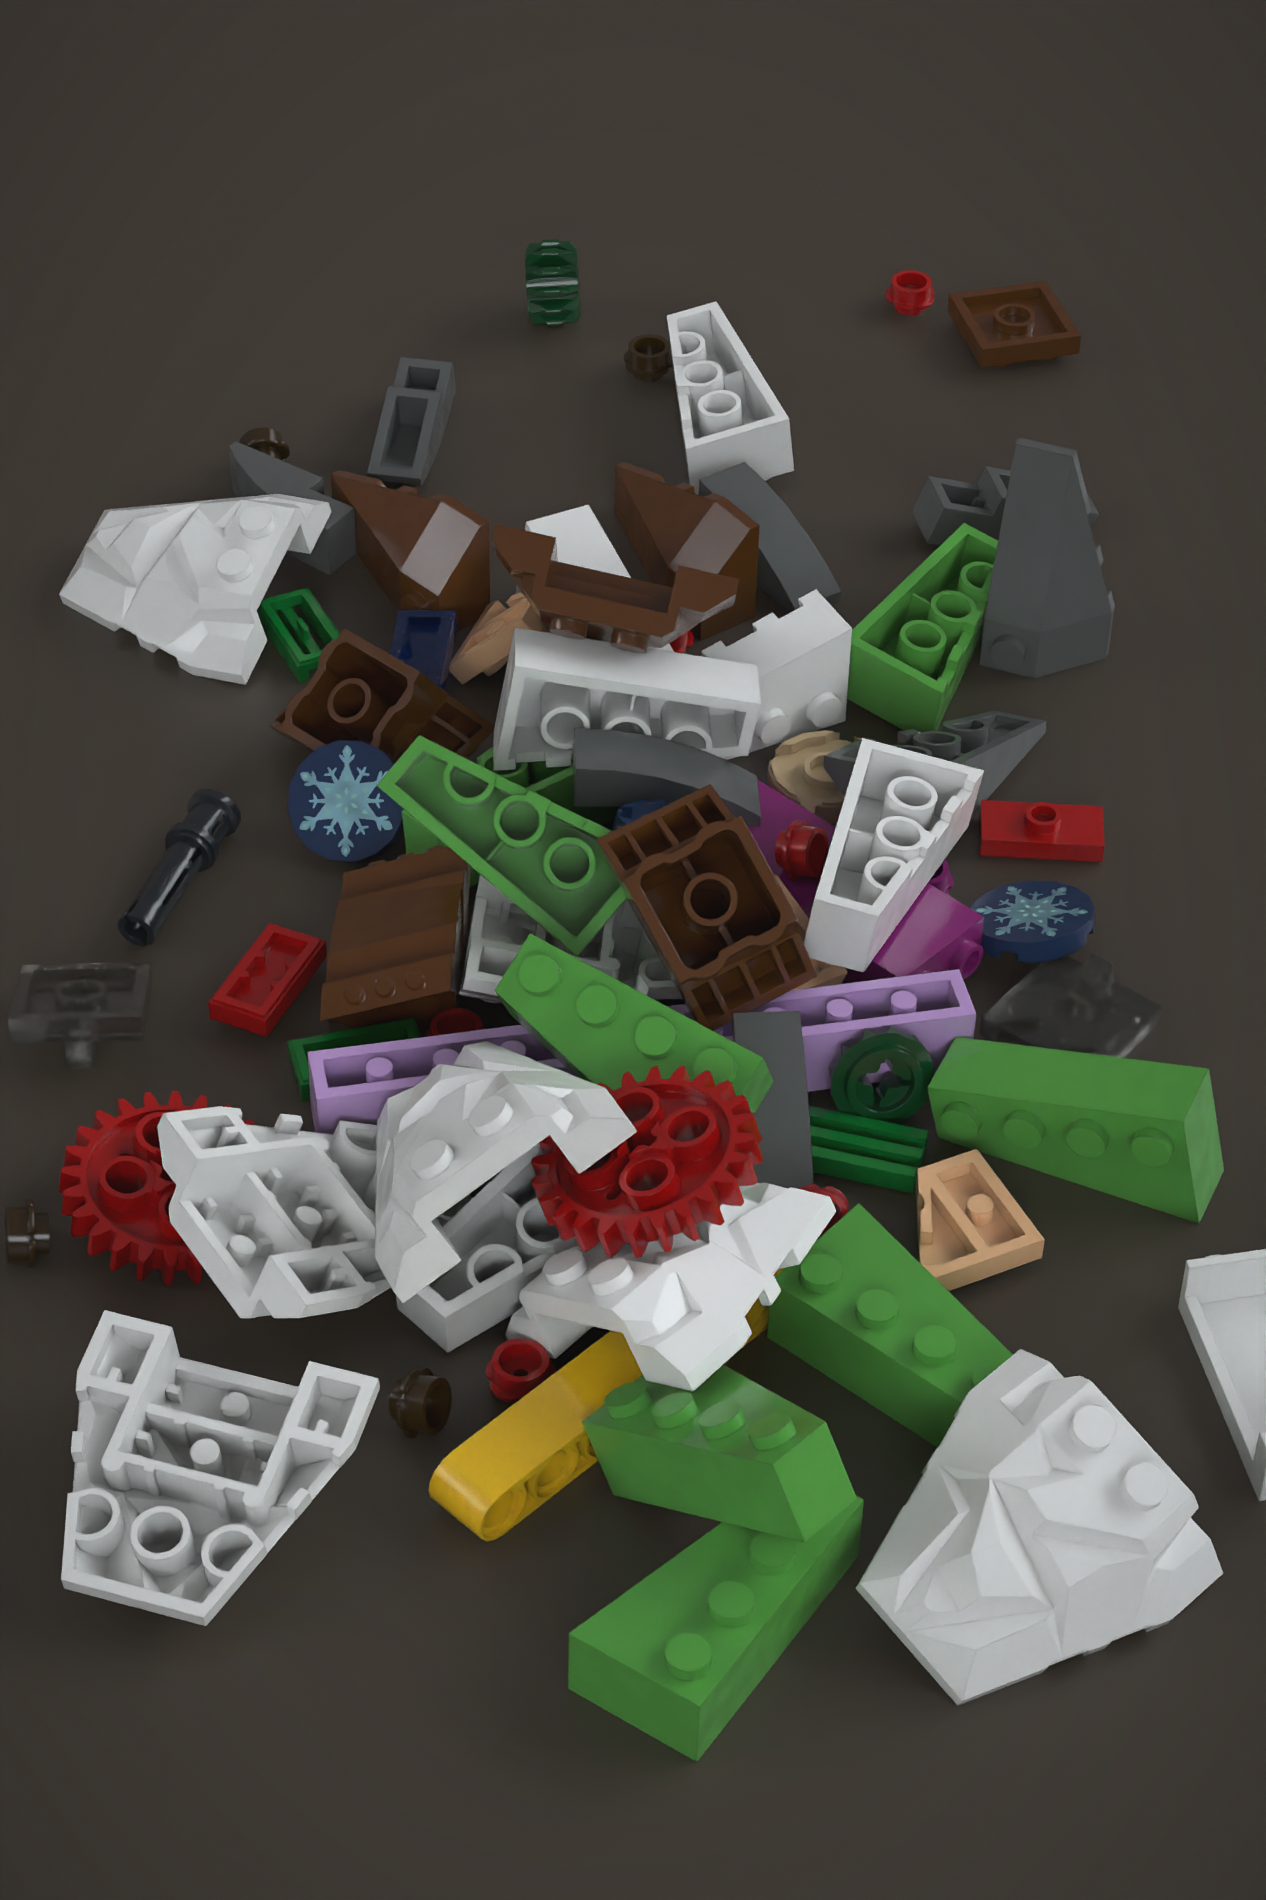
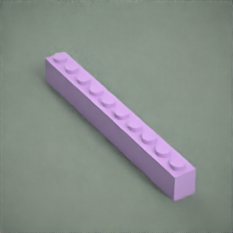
[307,969,976,1134]

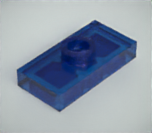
[389,610,458,691]

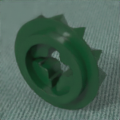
[829,1026,934,1124]

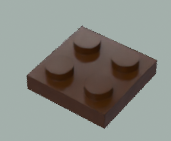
[947,281,1081,367]

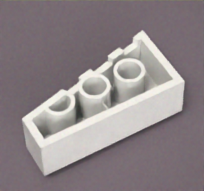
[493,628,761,771]

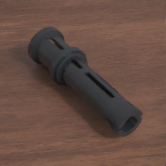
[117,789,241,946]

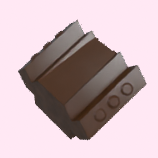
[267,628,495,762]
[596,784,817,1031]
[320,845,471,1034]

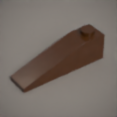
[614,462,760,641]
[331,470,490,642]

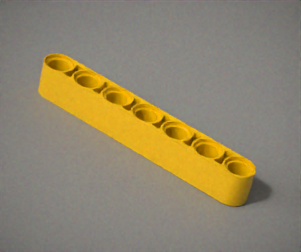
[428,1268,785,1542]

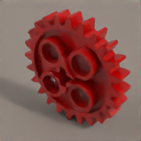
[531,1066,763,1258]
[59,1091,255,1286]

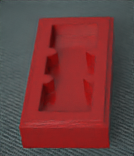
[979,800,1105,862]
[208,923,327,1037]

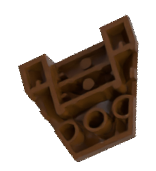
[491,524,739,653]

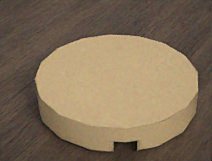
[767,730,862,824]

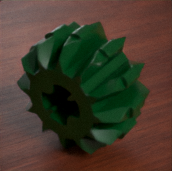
[525,239,581,327]

